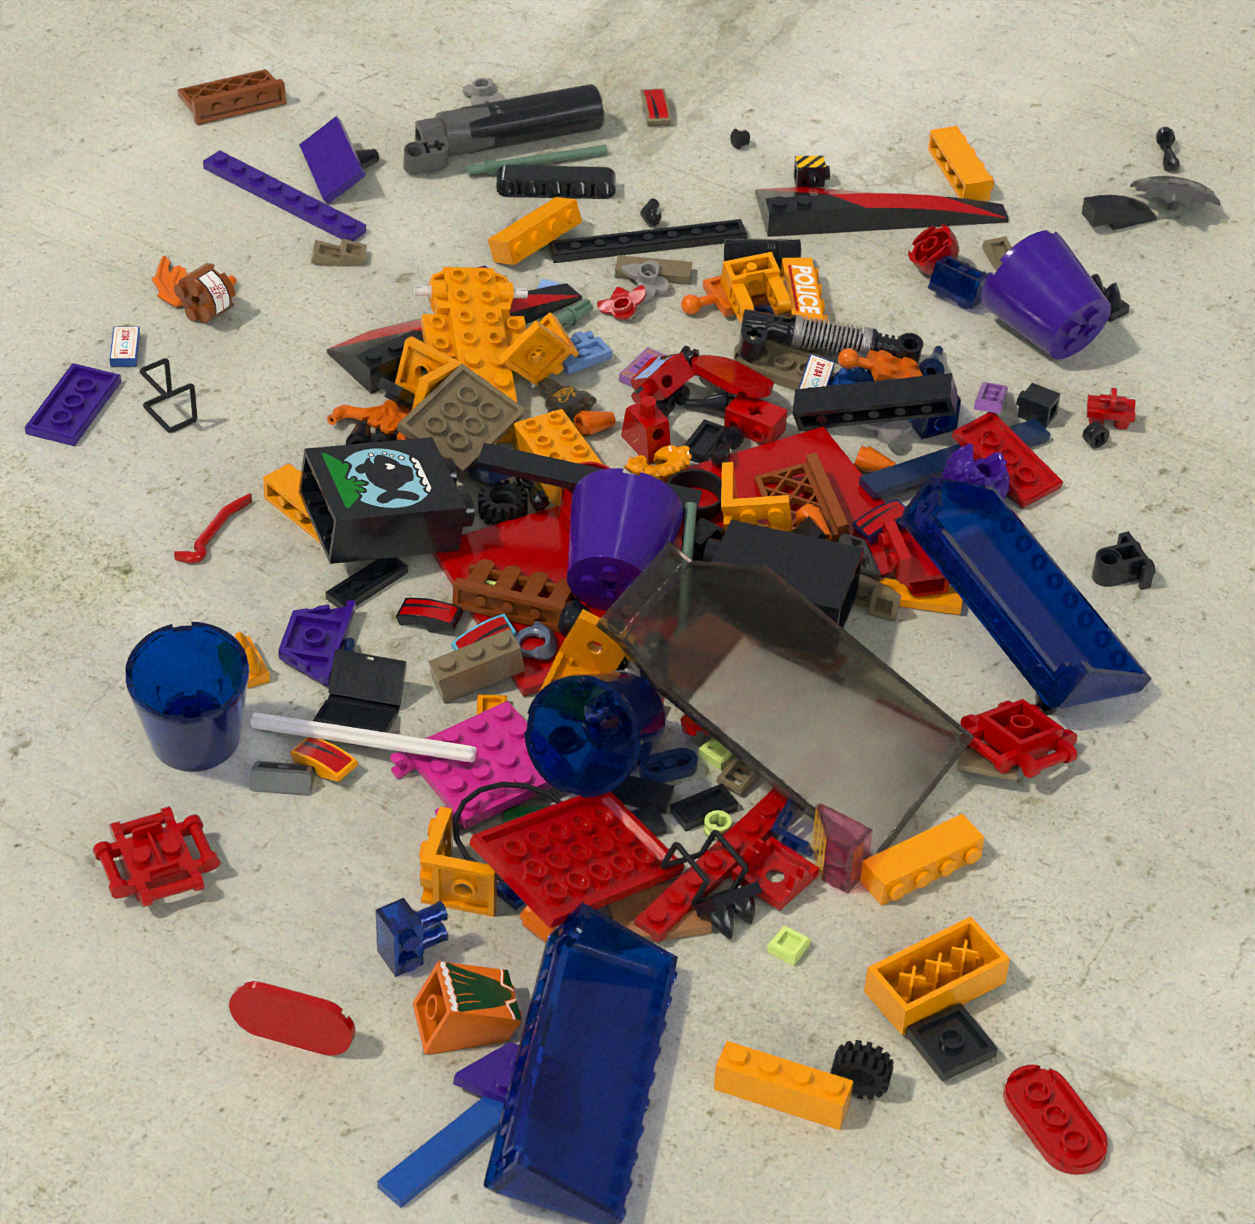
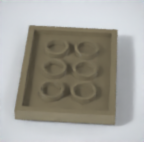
[396,364,526,477]

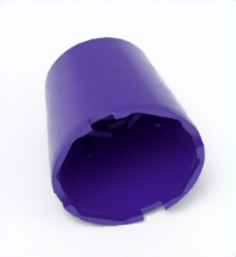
[981,230,1111,359]
[567,468,684,612]

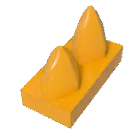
[222,631,270,690]

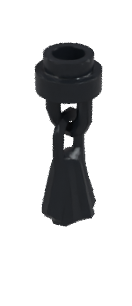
[1156,127,1180,171]
[657,384,690,417]
[711,426,744,468]
[515,477,550,511]

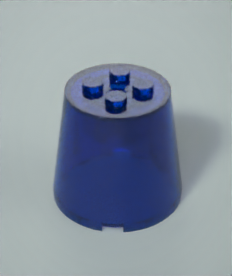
[125,622,249,772]
[524,672,665,798]

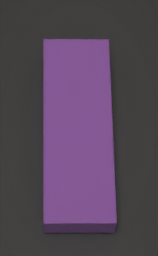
[974,382,1008,414]

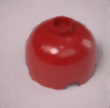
[908,225,960,275]

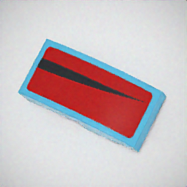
[452,614,516,651]

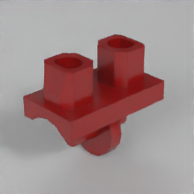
[1086,387,1136,430]

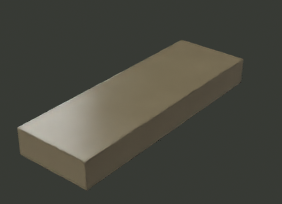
[615,255,693,284]

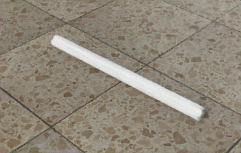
[250,712,477,763]

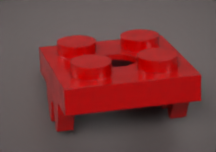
[731,836,820,911]

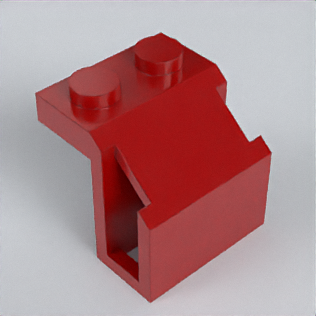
[878,520,951,597]

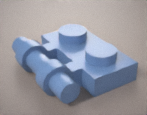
[562,331,612,375]

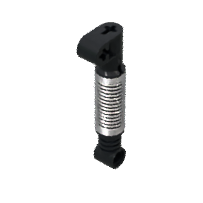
[738,309,924,364]

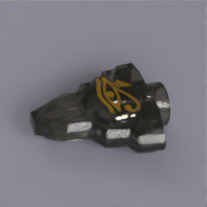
[538,378,597,423]

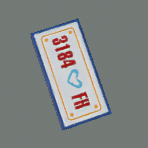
[109,326,140,367]
[798,354,835,389]

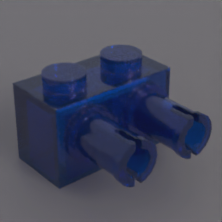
[928,255,989,309]
[375,897,449,977]

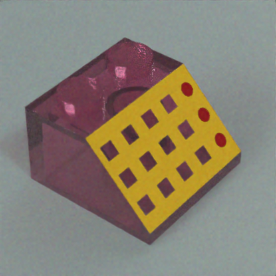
[812,802,873,894]

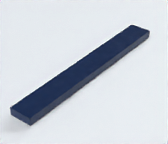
[859,418,1051,500]

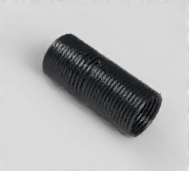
[724,238,801,271]

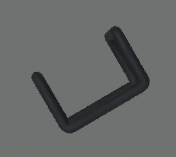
[139,358,198,432]
[660,830,749,906]

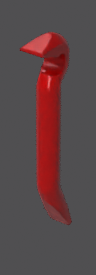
[174,493,252,563]

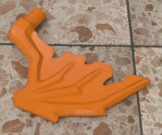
[152,256,237,307]
[327,400,411,440]

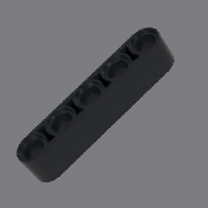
[496,165,616,199]

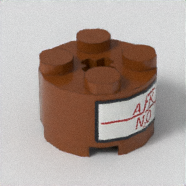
[174,263,235,323]

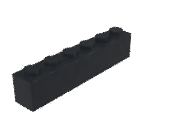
[792,373,958,431]

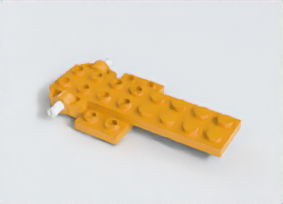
[413,267,528,443]

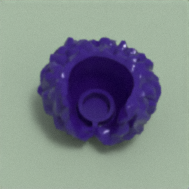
[941,444,1010,512]

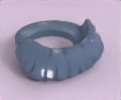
[515,621,557,661]

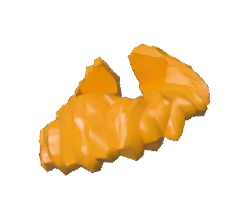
[623,445,692,483]

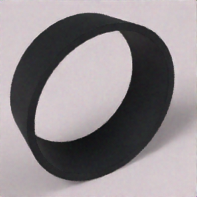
[667,469,722,522]

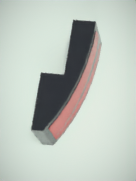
[396,598,463,632]

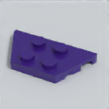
[278,600,356,686]
[453,1042,573,1135]

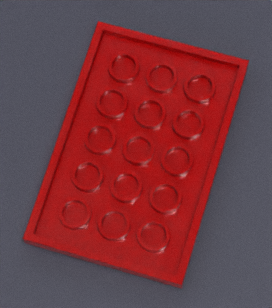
[469,786,685,928]

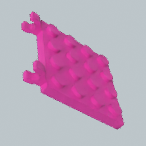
[390,701,570,829]

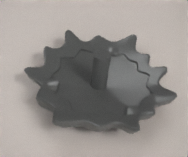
[1130,176,1221,210]

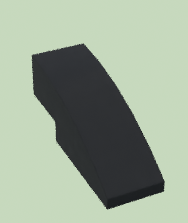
[1081,195,1157,230]

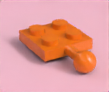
[681,275,770,317]
[838,348,922,381]

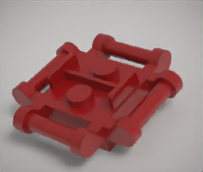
[959,699,1078,778]
[93,806,220,907]

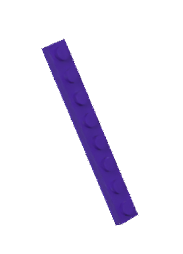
[203,150,366,241]

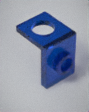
[770,799,814,857]

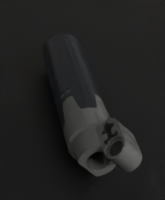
[403,84,605,175]

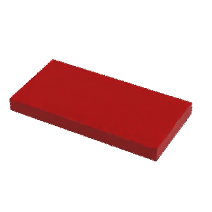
[951,412,1063,509]

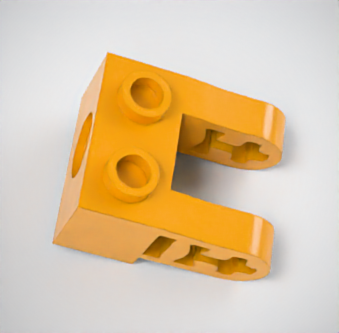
[721,252,791,323]

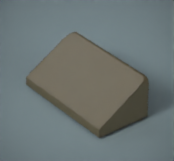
[957,747,1019,781]

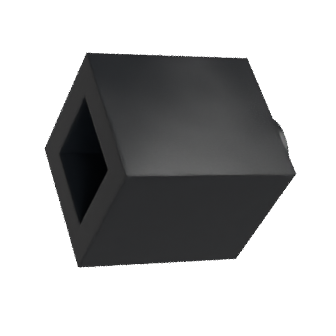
[1016,383,1061,428]

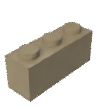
[428,629,525,704]

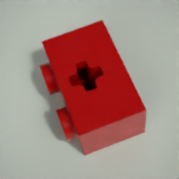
[724,392,788,445]

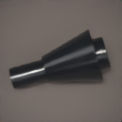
[685,391,735,416]

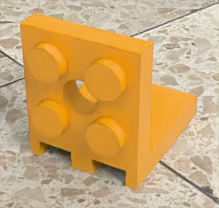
[499,312,579,390]
[395,336,464,410]
[721,462,793,532]
[536,609,635,725]
[419,806,497,917]

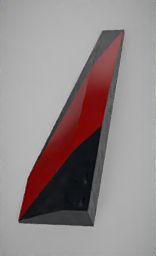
[755,187,1008,237]
[327,283,582,394]

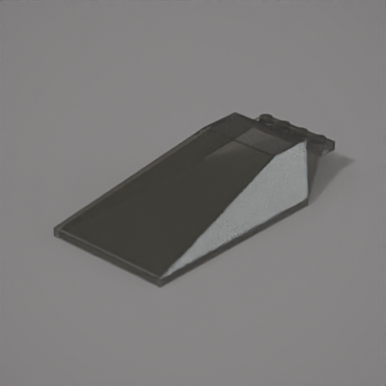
[596,542,974,861]

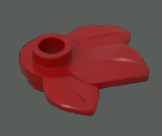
[597,285,646,320]

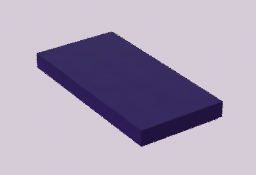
[299,116,366,204]
[25,363,121,447]

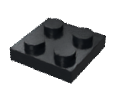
[906,1003,998,1081]

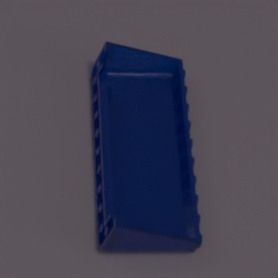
[902,476,1152,709]
[484,902,678,1224]

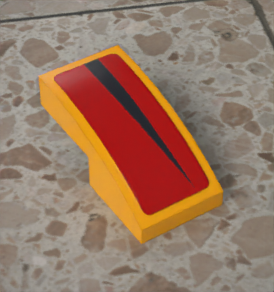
[290,737,359,782]

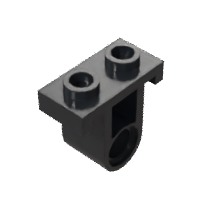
[1092,531,1155,590]

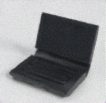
[313,649,407,733]

